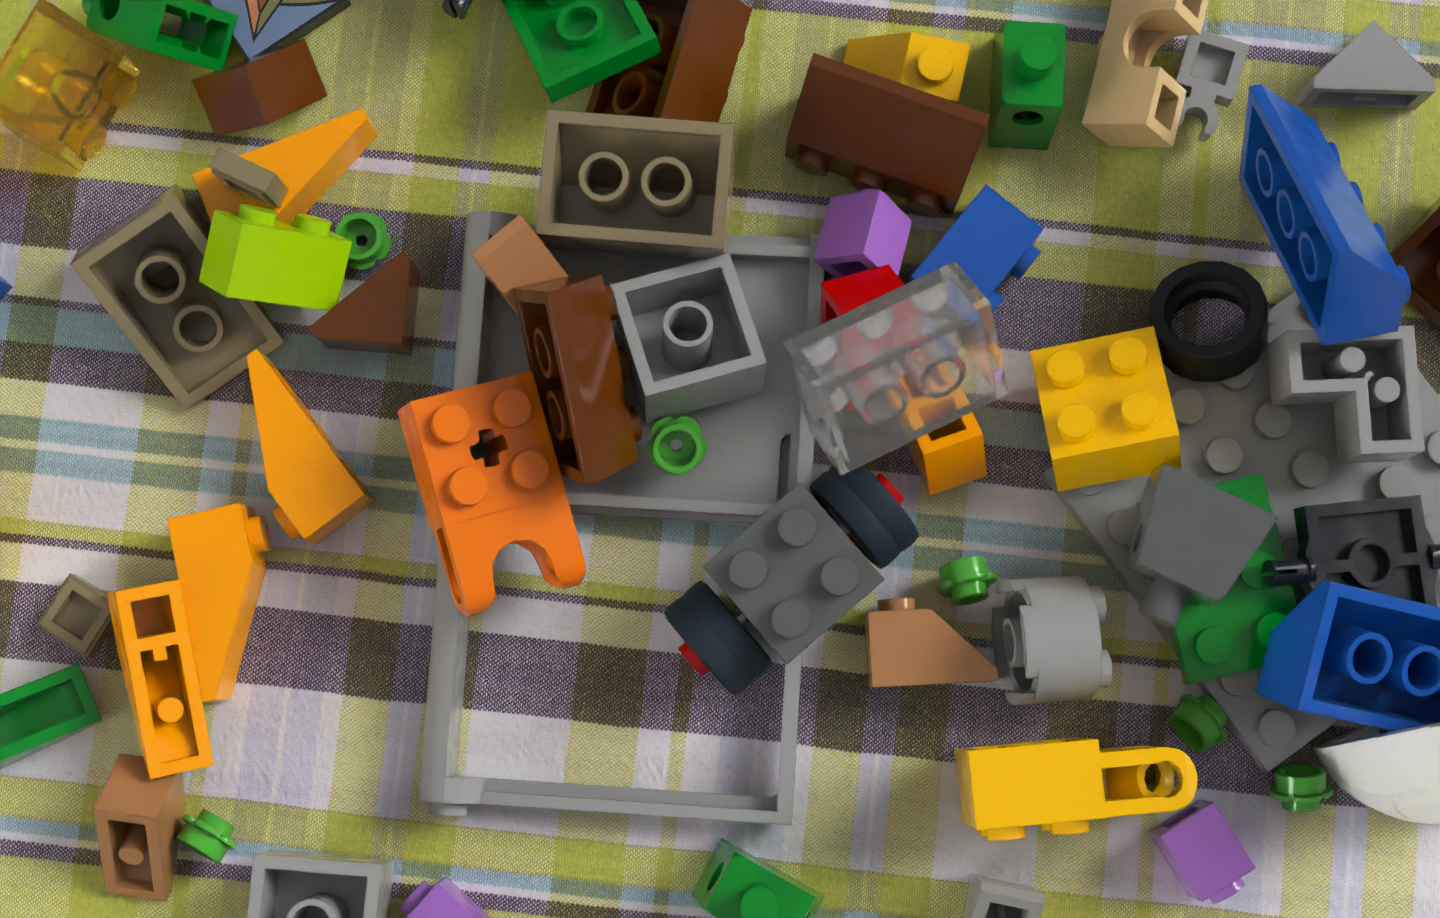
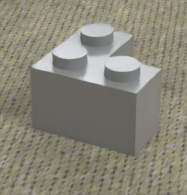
[1267,325,1425,464]

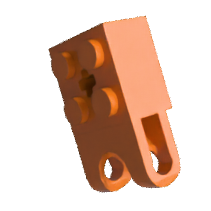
[397,371,586,617]

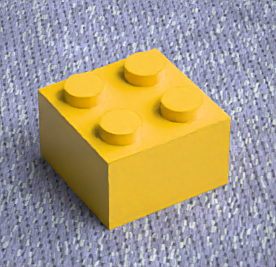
[1030,326,1182,492]

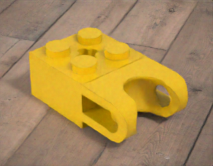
[954,737,1198,841]

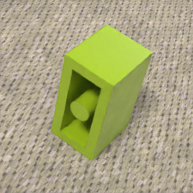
[199,204,352,311]

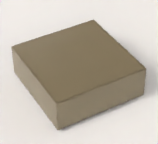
[209,147,289,209]
[36,573,113,658]

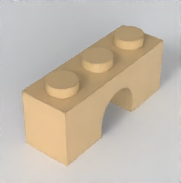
[1082,0,1209,148]

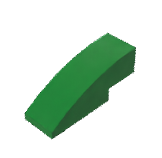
[0,663,102,769]

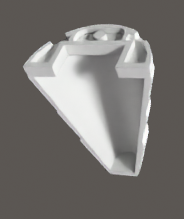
[1313,722,1440,824]

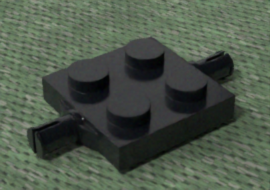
[1262,495,1440,607]

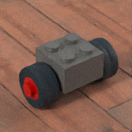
[664,454,919,696]

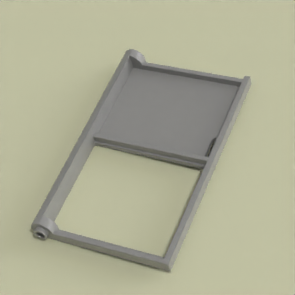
[418,211,825,825]

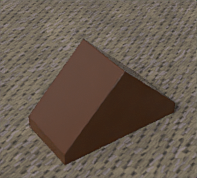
[192,39,328,136]
[308,251,420,355]

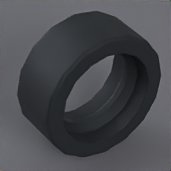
[1148,261,1269,382]

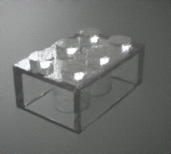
[783,261,1009,476]

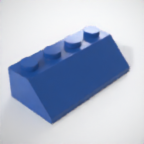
[1239,84,1411,346]
[1256,580,1440,731]

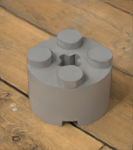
[992,574,1112,706]

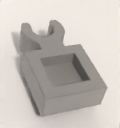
[1174,30,1250,142]

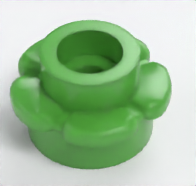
[335,213,392,271]
[646,415,707,475]
[937,556,997,606]
[1169,694,1228,753]
[1270,763,1333,812]
[176,809,237,864]

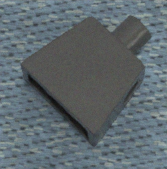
[1126,463,1277,628]

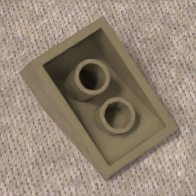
[70,183,285,411]

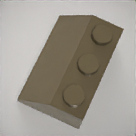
[535,110,735,258]

